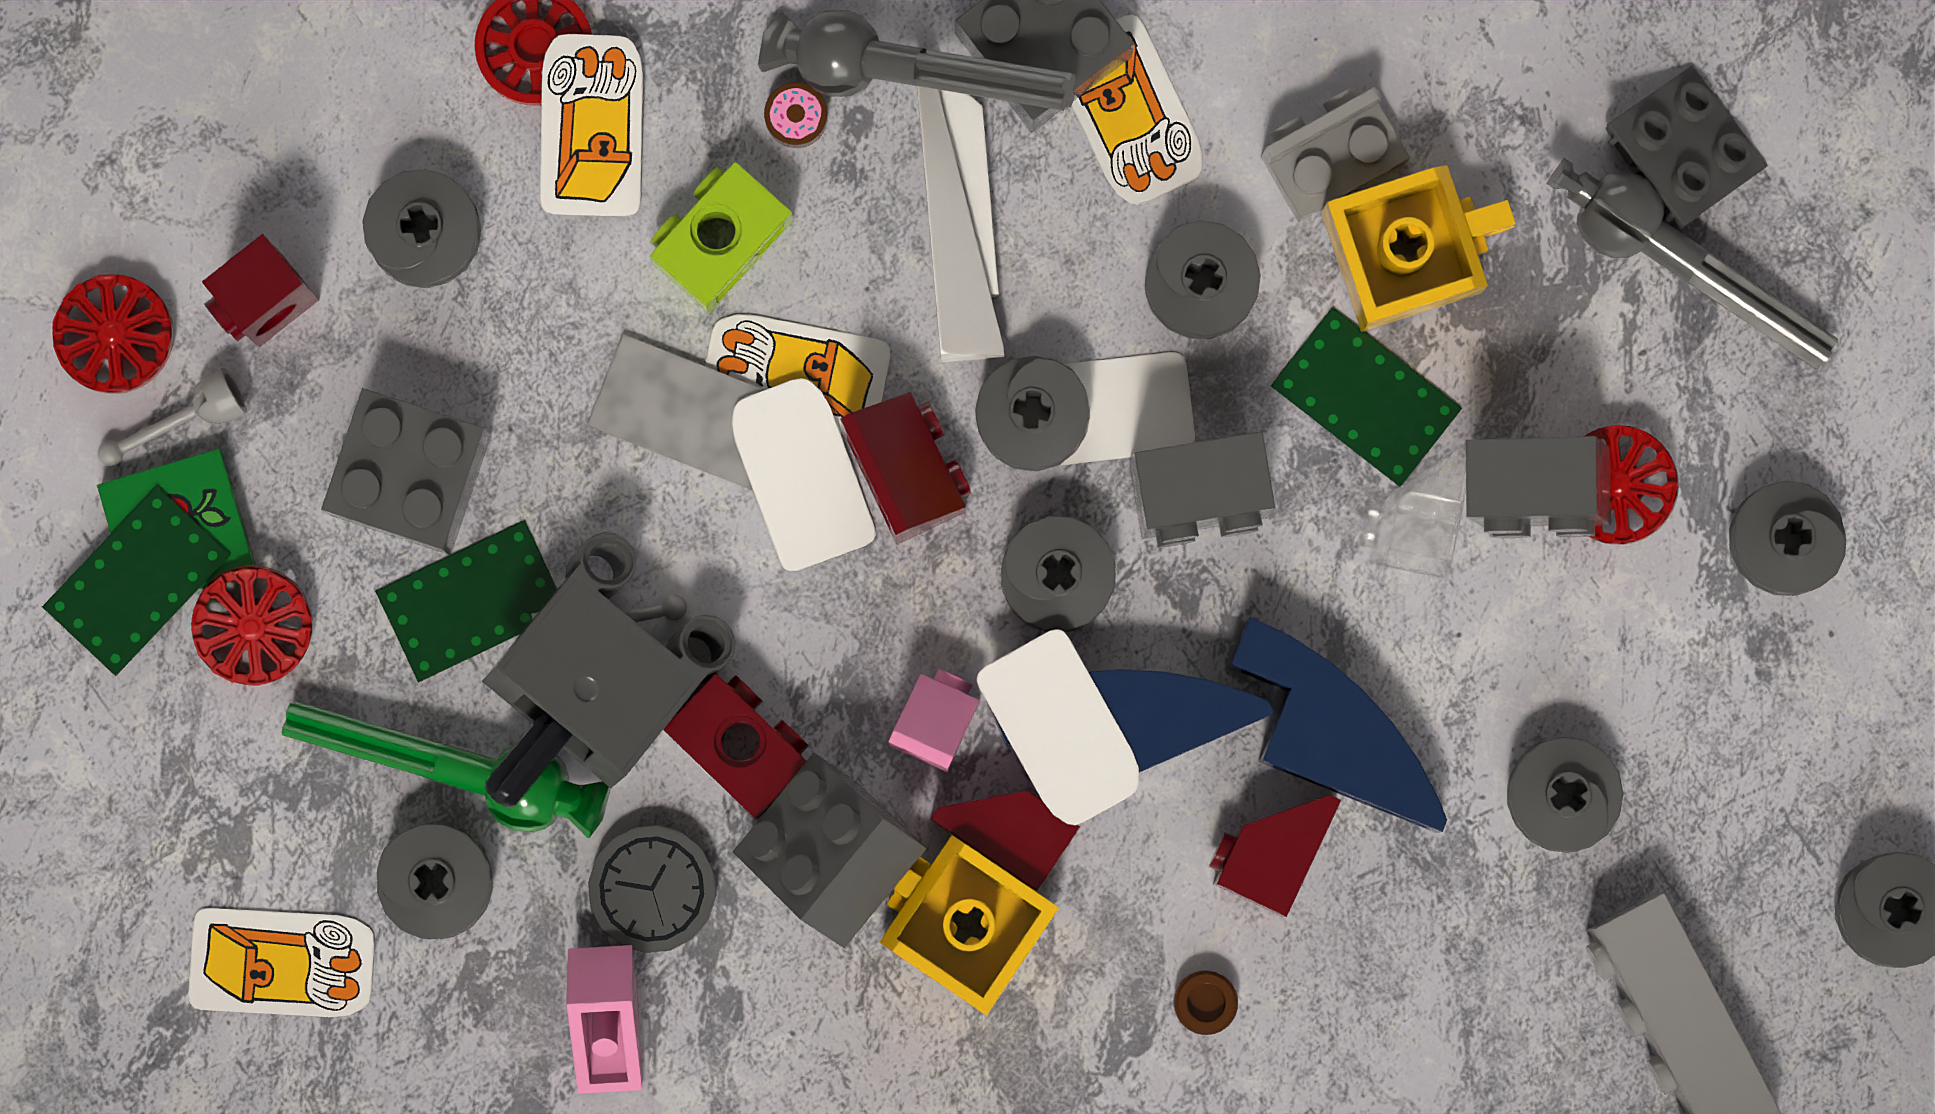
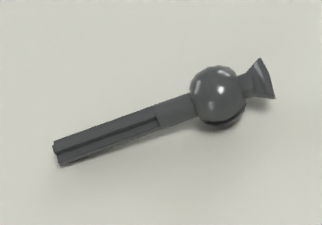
[758,10,1076,111]
[1546,158,1838,370]

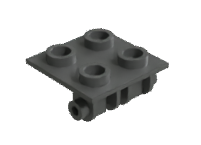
[1605,65,1768,229]

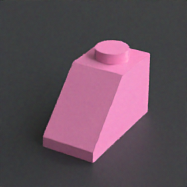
[888,669,980,773]
[566,945,642,1094]

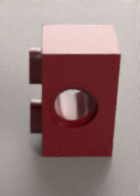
[202,233,319,347]
[663,674,809,820]

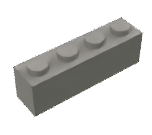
[1586,893,1782,1114]

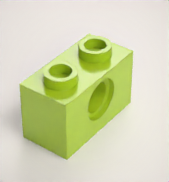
[649,162,794,314]

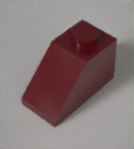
[930,790,1080,891]
[1209,795,1341,917]

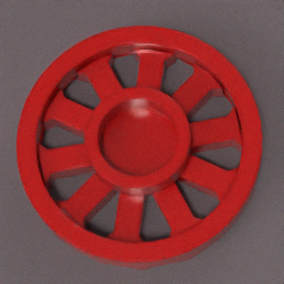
[474,0,592,106]
[52,274,174,394]
[1583,425,1679,545]
[191,565,313,686]

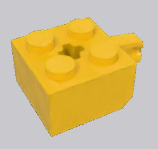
[1321,165,1516,332]
[879,835,1059,1016]

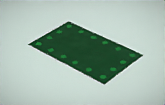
[1271,307,1462,487]
[42,486,230,676]
[375,520,557,683]

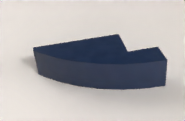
[1227,617,1447,833]
[986,669,1274,773]

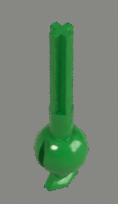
[282,701,611,838]

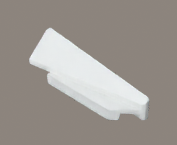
[917,86,1004,362]

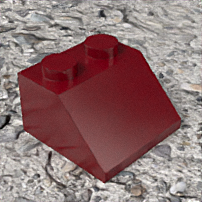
[840,392,972,545]

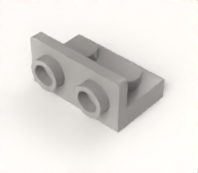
[1261,86,1410,223]

